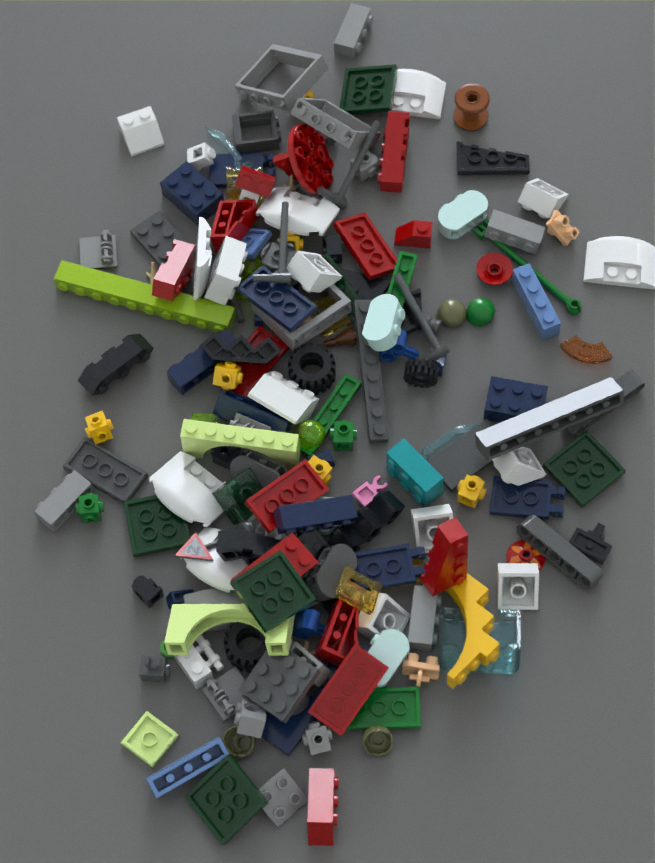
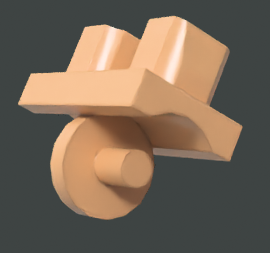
[546,210,579,246]
[402,653,440,687]

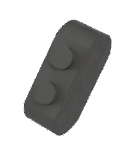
[230,449,288,492]
[306,544,357,601]

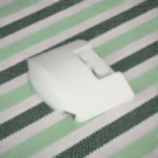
[383,69,446,119]
[256,187,340,236]
[193,217,212,300]
[583,236,655,290]
[149,451,238,527]
[180,527,248,593]

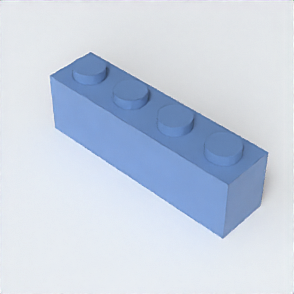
[511,263,561,340]
[145,737,229,798]

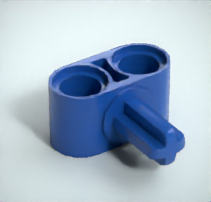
[379,329,419,362]
[292,609,325,639]

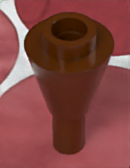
[324,327,357,348]

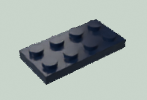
[236,265,317,333]

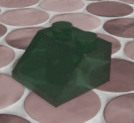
[212,468,263,525]

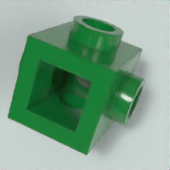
[330,420,357,451]
[75,493,104,523]

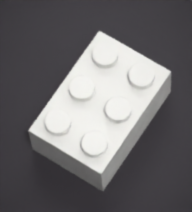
[204,236,248,305]

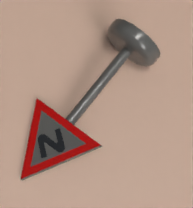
[174,520,255,561]

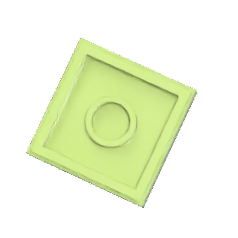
[121,711,179,768]

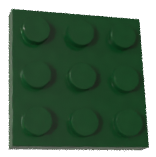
[340,64,398,115]
[543,430,626,507]
[124,495,190,557]
[230,550,316,633]
[184,754,269,845]

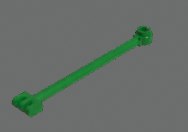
[472,219,582,315]

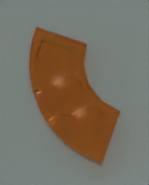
[560,335,612,364]

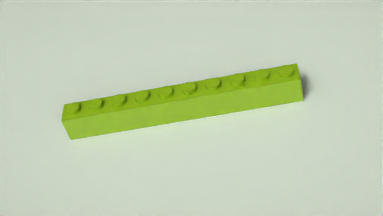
[54,260,236,333]

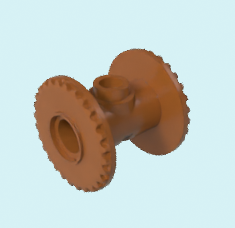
[453,83,490,131]

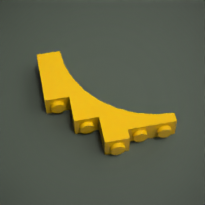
[445,573,500,689]

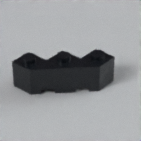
[200,333,281,365]
[78,334,154,396]
[328,491,405,553]
[216,528,282,566]

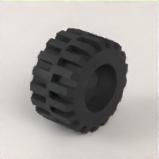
[288,343,336,395]
[224,622,267,672]

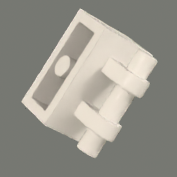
[174,635,224,690]

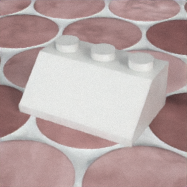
[248,371,319,424]

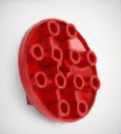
[273,123,334,195]

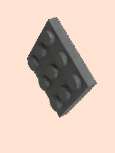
[238,650,321,724]

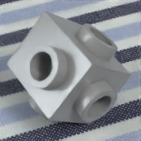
[350,150,379,182]
[302,721,333,755]

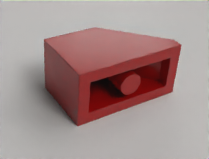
[394,220,433,249]

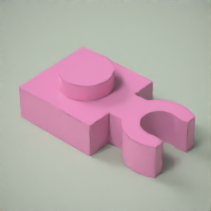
[352,475,388,509]

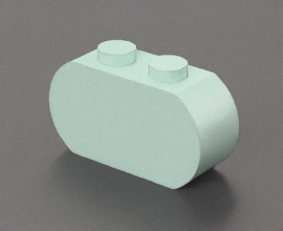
[438,190,488,239]
[362,294,405,351]
[365,629,410,688]

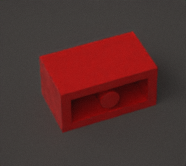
[235,165,276,198]

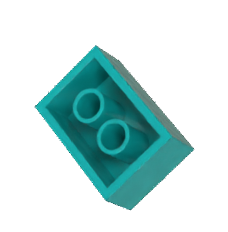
[386,438,444,507]

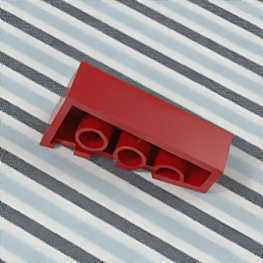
[377,111,410,193]
[420,517,468,597]

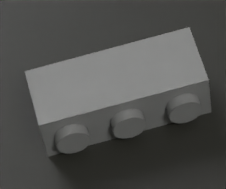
[334,3,373,59]
[484,209,545,254]
[34,470,94,532]
[408,585,442,651]

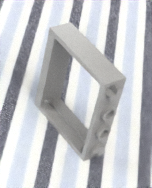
[235,44,329,111]
[291,98,381,149]
[251,277,351,351]

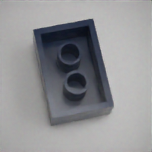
[160,161,224,226]
[483,376,548,423]

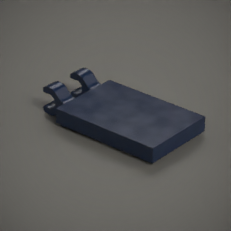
[209,152,276,188]
[490,476,565,520]
[354,544,426,593]
[261,685,324,756]

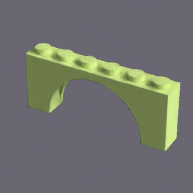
[180,419,301,470]
[164,604,295,656]

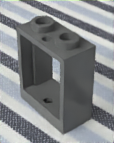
[232,110,282,153]

